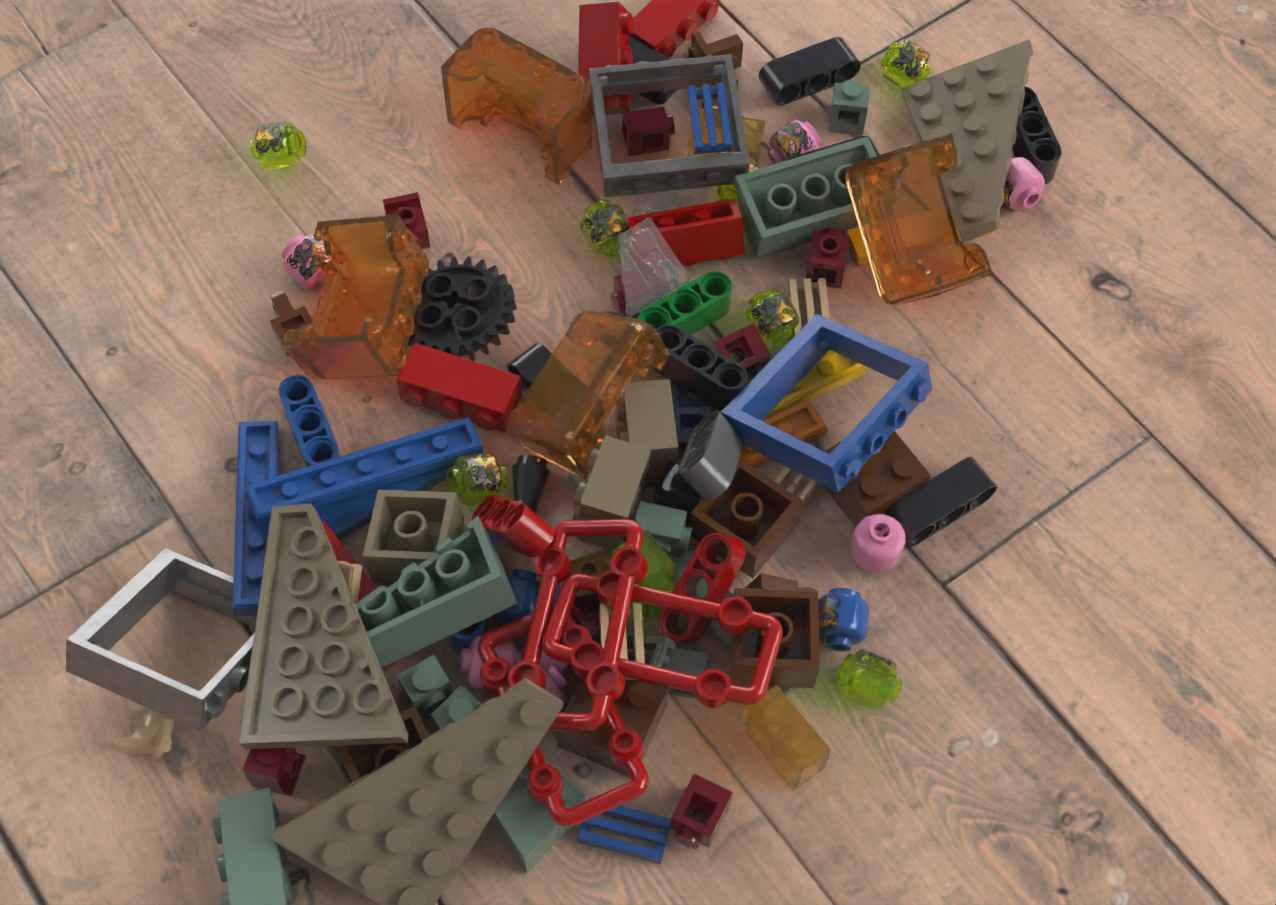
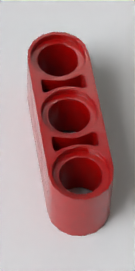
[471,495,555,558]
[658,533,746,642]

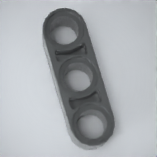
[679,410,744,502]

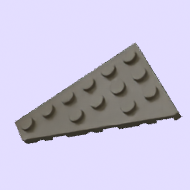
[901,40,1033,242]
[239,504,408,749]
[271,678,564,905]

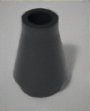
[512,455,550,513]

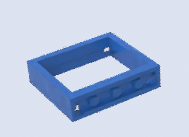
[721,314,932,493]

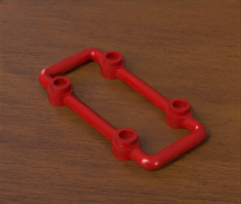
[508,519,648,731]
[542,569,783,709]
[477,605,649,827]

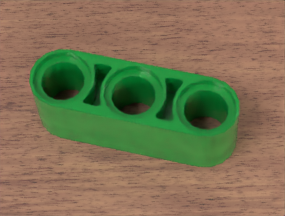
[638,271,732,354]

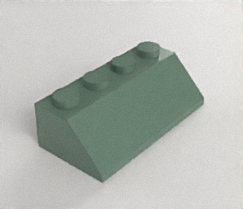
[734,136,896,258]

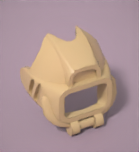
[111,707,177,759]

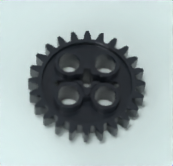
[395,256,517,361]

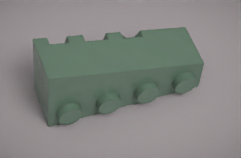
[355,516,517,668]
[431,685,585,874]
[213,787,294,905]

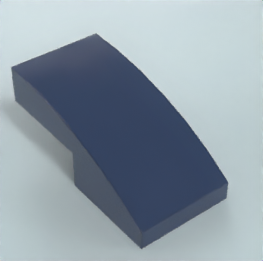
[670,381,711,446]

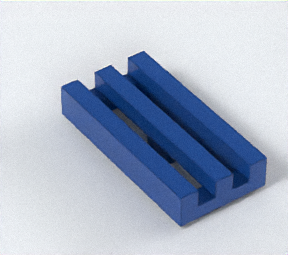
[687,83,732,154]
[577,797,671,864]

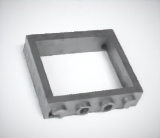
[589,54,750,198]
[66,548,257,731]

